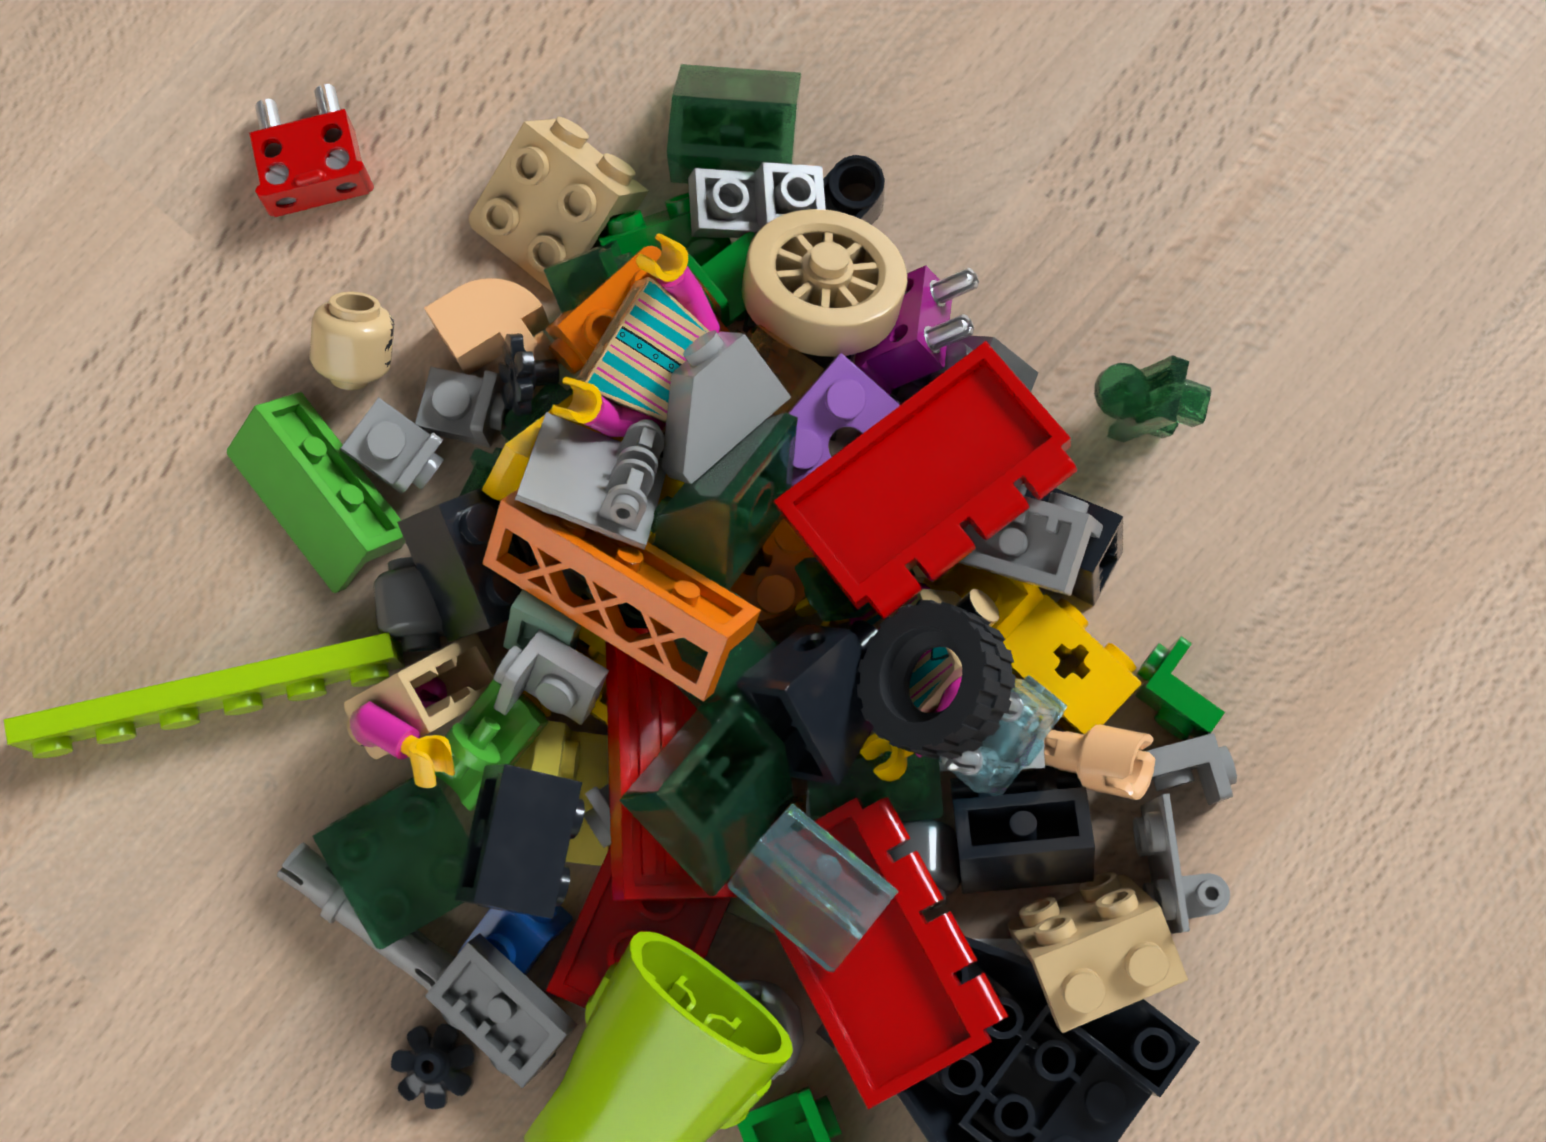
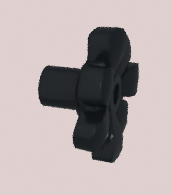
[498,333,560,416]
[391,1023,477,1109]

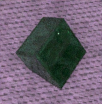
[667,64,801,184]
[619,694,794,896]

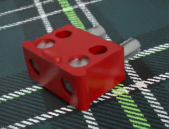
[249,84,374,217]

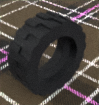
[857,600,1015,760]

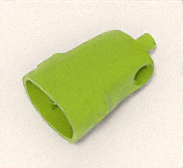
[524,932,793,1142]

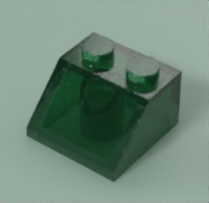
[651,412,798,590]

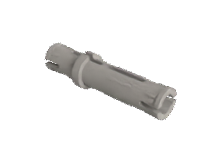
[277,842,455,991]

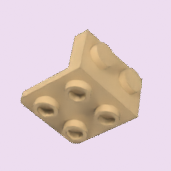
[469,117,649,292]
[1007,872,1188,1033]

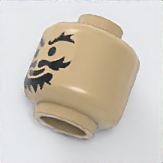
[309,292,395,390]

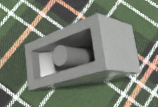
[661,330,791,484]

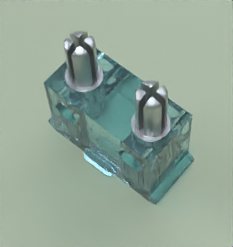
[938,675,1067,796]

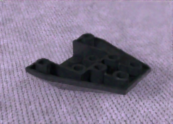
[897,936,1200,1142]

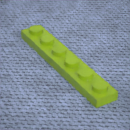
[3,632,405,759]

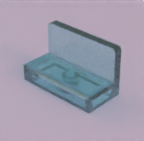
[728,804,898,972]

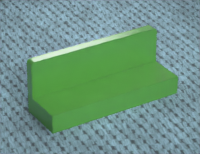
[227,392,406,593]

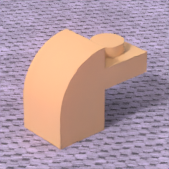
[424,278,561,400]

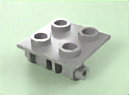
[515,412,666,550]
[1133,793,1230,934]

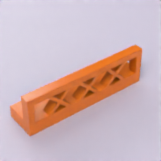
[482,489,761,702]

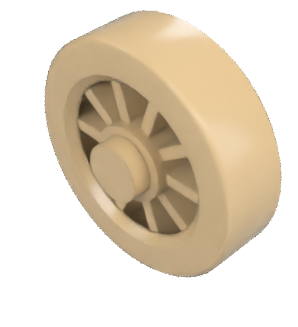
[742,209,907,357]

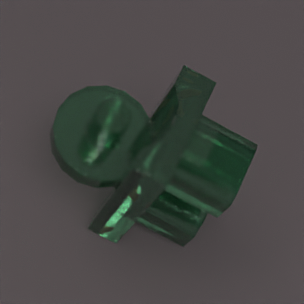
[1094,355,1212,443]

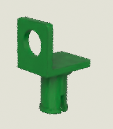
[687,232,756,327]

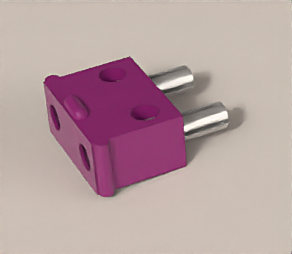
[854,265,979,395]

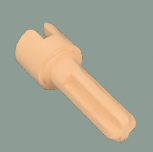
[1044,725,1156,800]

